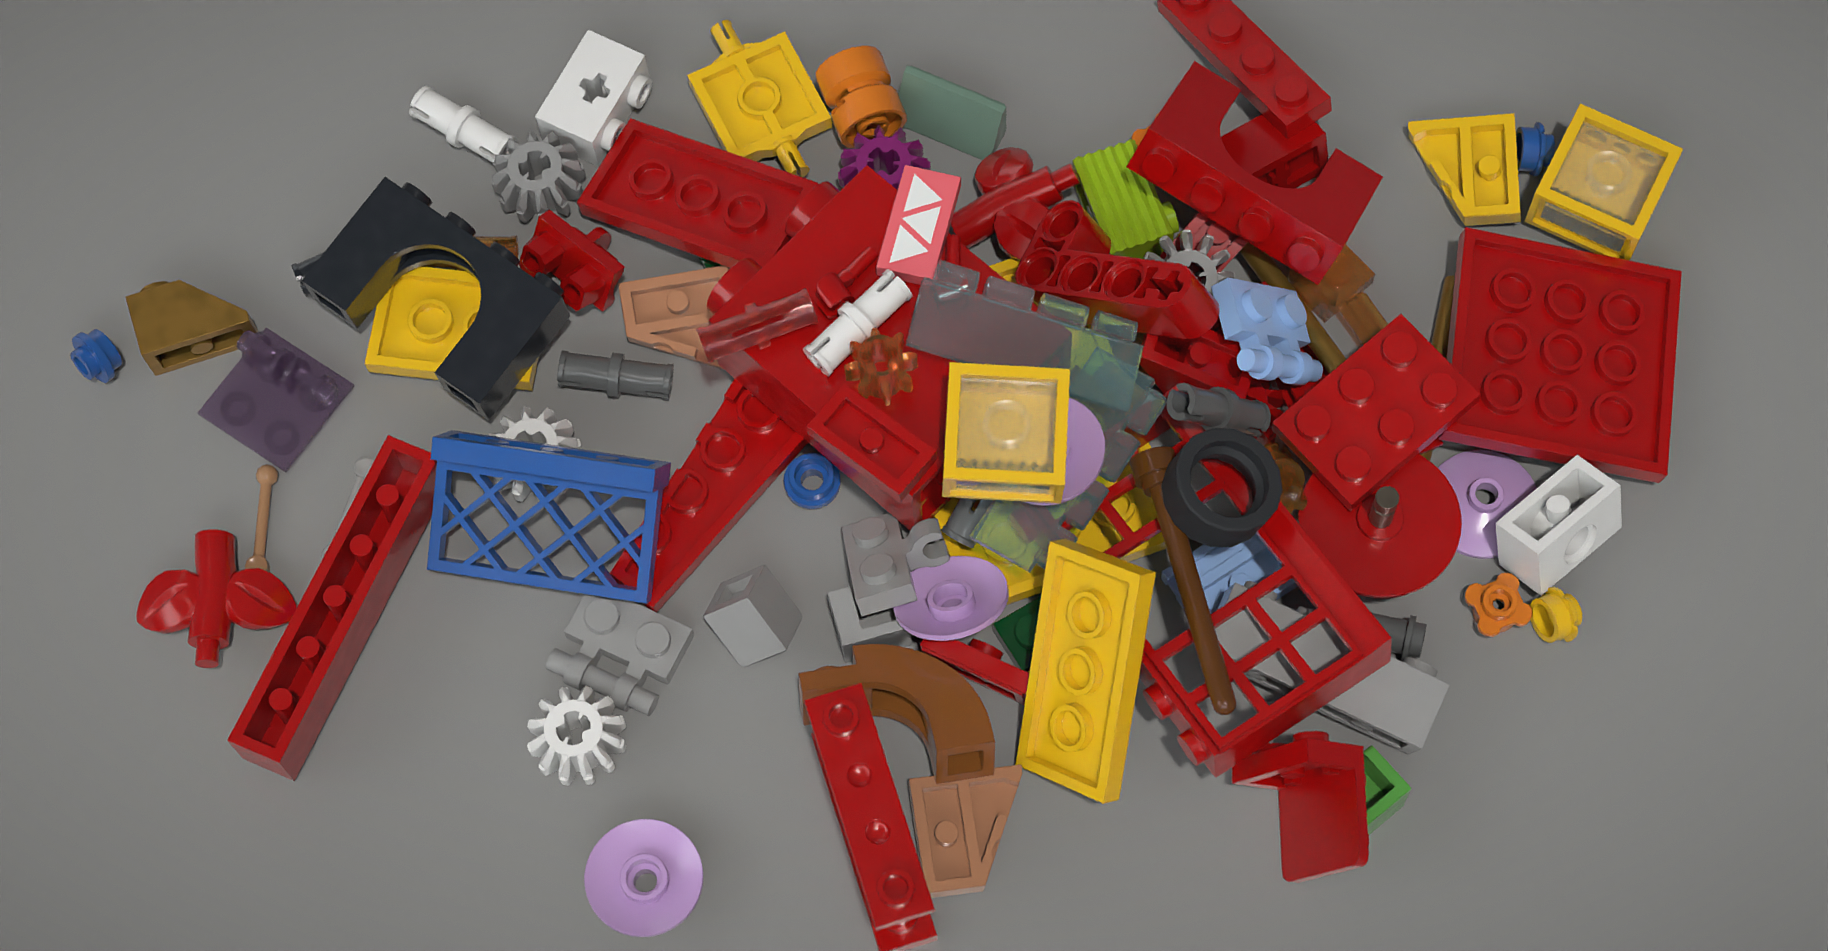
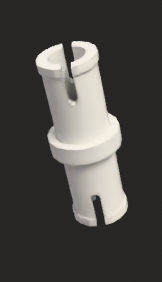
[409,85,518,165]
[803,269,913,376]

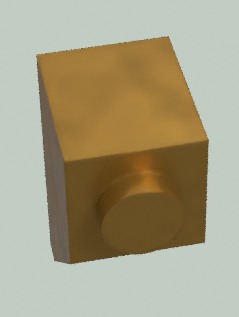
[125,280,262,376]

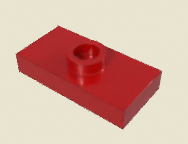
[920,639,1029,705]

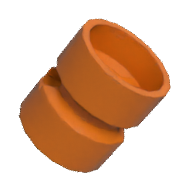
[815,45,907,148]

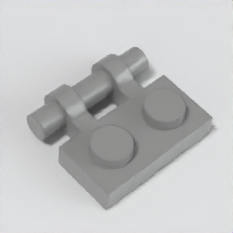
[546,594,694,716]

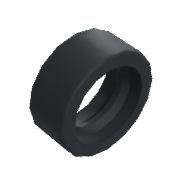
[1162,428,1283,547]

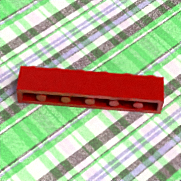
[227,435,437,781]

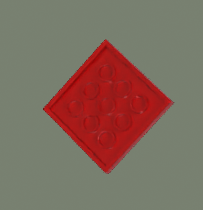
[1439,227,1682,483]

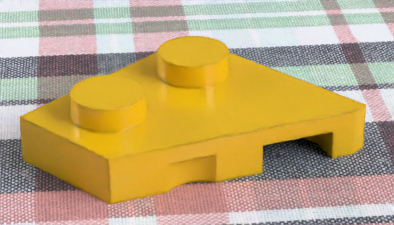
[1408,113,1521,226]

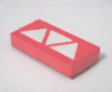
[876,165,961,287]

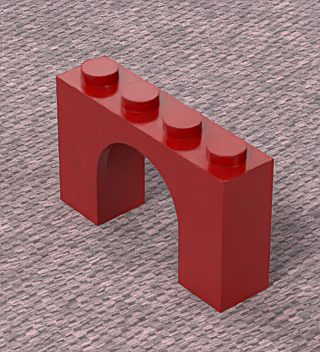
[1126,61,1383,285]

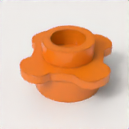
[1464,573,1532,637]

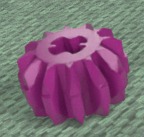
[838,124,931,190]

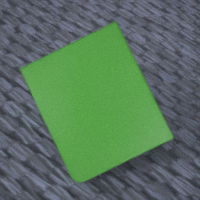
[1364,745,1412,835]

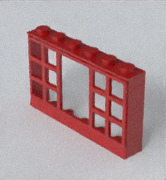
[1010,381,1392,778]

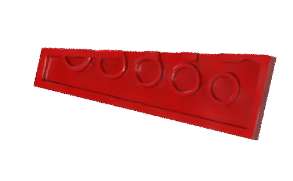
[610,379,808,612]

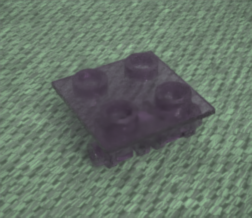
[198,327,354,473]

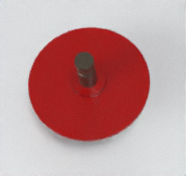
[1298,454,1462,598]

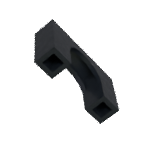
[302,177,570,420]

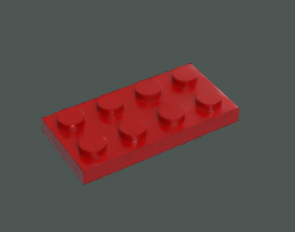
[577,118,818,268]

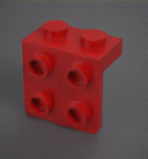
[1232,731,1369,883]

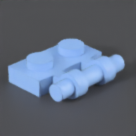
[1211,277,1323,386]

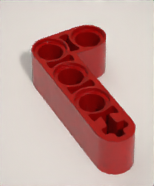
[1015,200,1220,339]

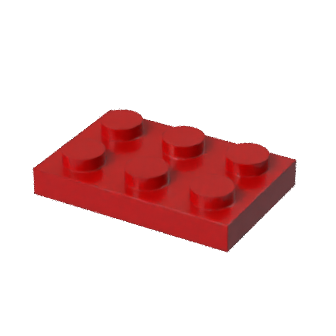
[1272,313,1481,512]

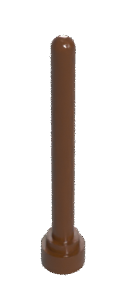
[1129,446,1236,715]

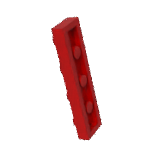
[1157,0,1332,139]

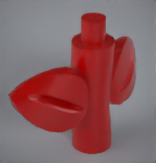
[951,147,1080,261]
[136,529,297,668]

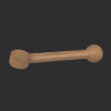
[245,464,278,572]

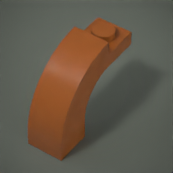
[798,644,995,784]

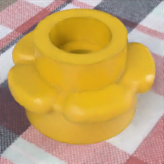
[1530,587,1583,643]

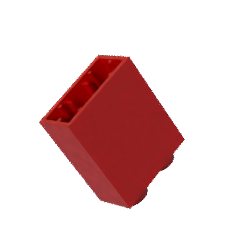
[707,165,1071,530]

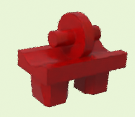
[519,209,625,312]

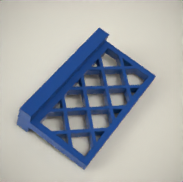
[427,430,671,604]

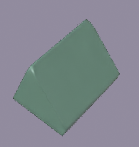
[898,65,1006,160]

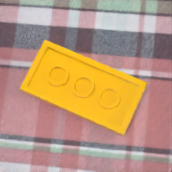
[1015,539,1156,804]

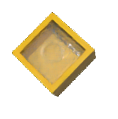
[1524,104,1683,260]
[942,362,1070,504]

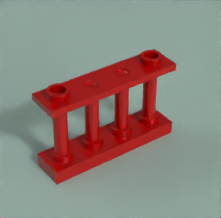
[804,682,938,951]

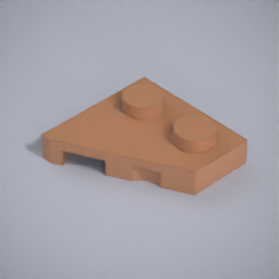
[618,265,729,370]
[908,764,1022,898]

